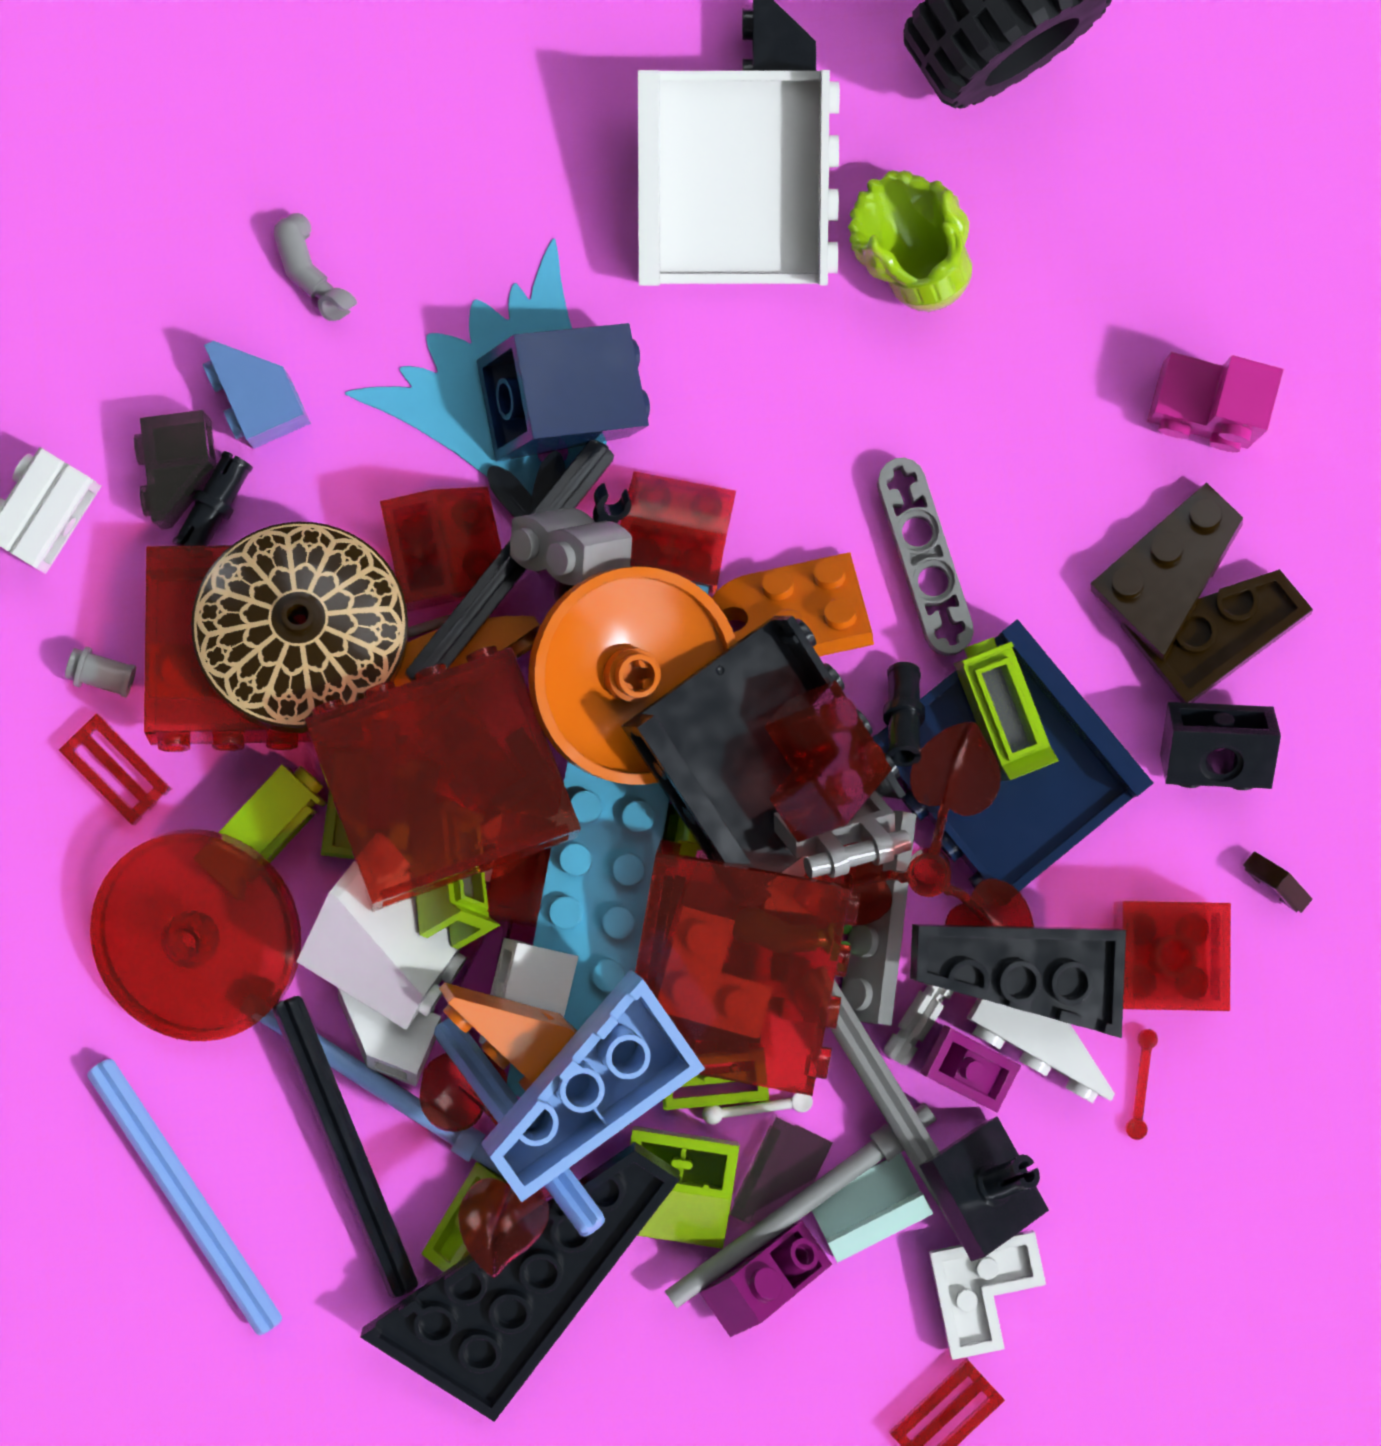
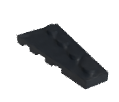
[910,924,1126,1038]

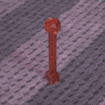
[1125,1029,1158,1140]

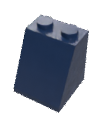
[476,323,650,462]

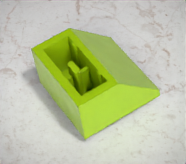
[630,1126,740,1249]

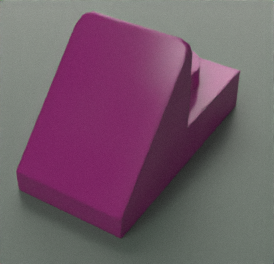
[920,1025,1021,1113]

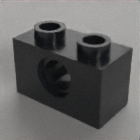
[1160,702,1281,790]

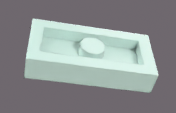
[812,1153,933,1263]

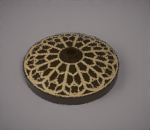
[191,522,409,733]

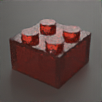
[1114,901,1231,1011]

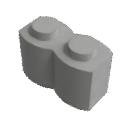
[510,508,632,585]

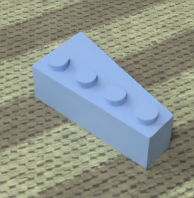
[481,969,705,1202]

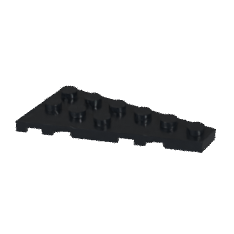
[360,1142,680,1422]

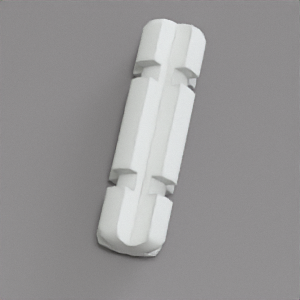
[884,983,954,1065]

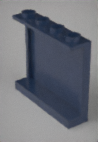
[871,619,1153,905]

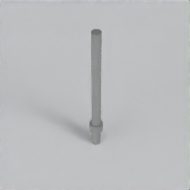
[665,1103,936,1308]

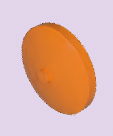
[528,567,737,785]

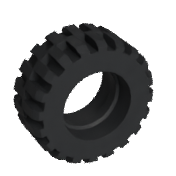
[903,0,1112,109]

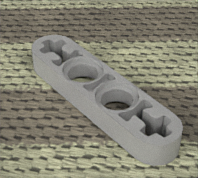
[877,458,974,656]

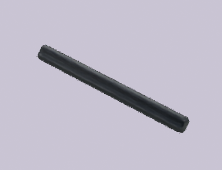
[405,440,614,692]
[273,996,418,1298]

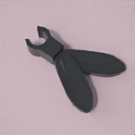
[487,451,566,574]

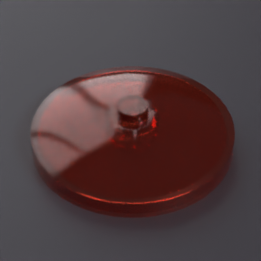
[90,829,301,1041]

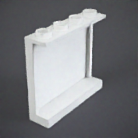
[638,70,840,286]

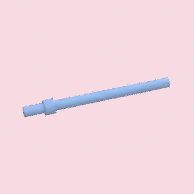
[240,992,505,1179]

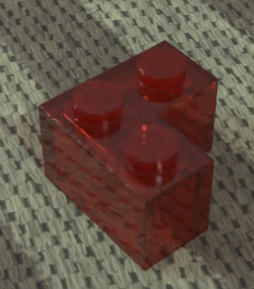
[764,680,892,843]

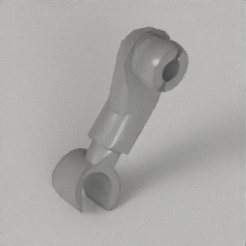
[274,213,357,321]

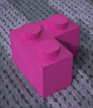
[1147,352,1284,453]

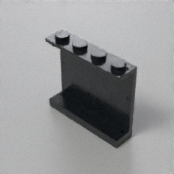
[621,616,906,908]

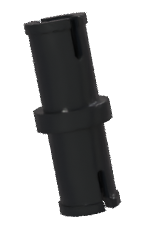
[172,451,253,558]
[883,662,925,767]

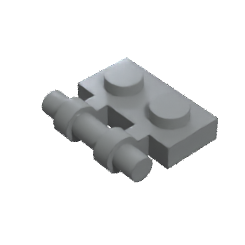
[774,787,912,878]

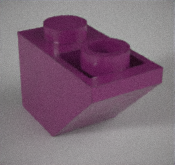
[700,1220,832,1337]

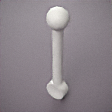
[702,1091,813,1125]

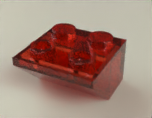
[620,471,736,594]
[380,487,502,612]

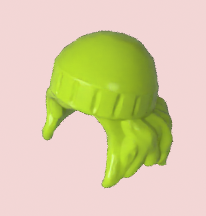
[848,170,972,312]

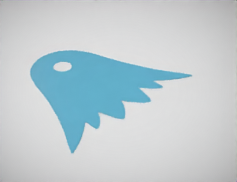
[345,238,607,496]

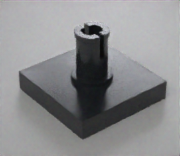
[919,1116,1049,1262]

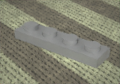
[841,811,917,1026]

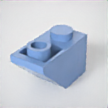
[203,341,311,449]

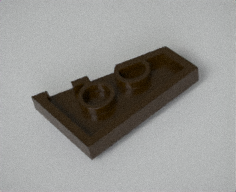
[1091,482,1243,662]
[1121,569,1313,703]

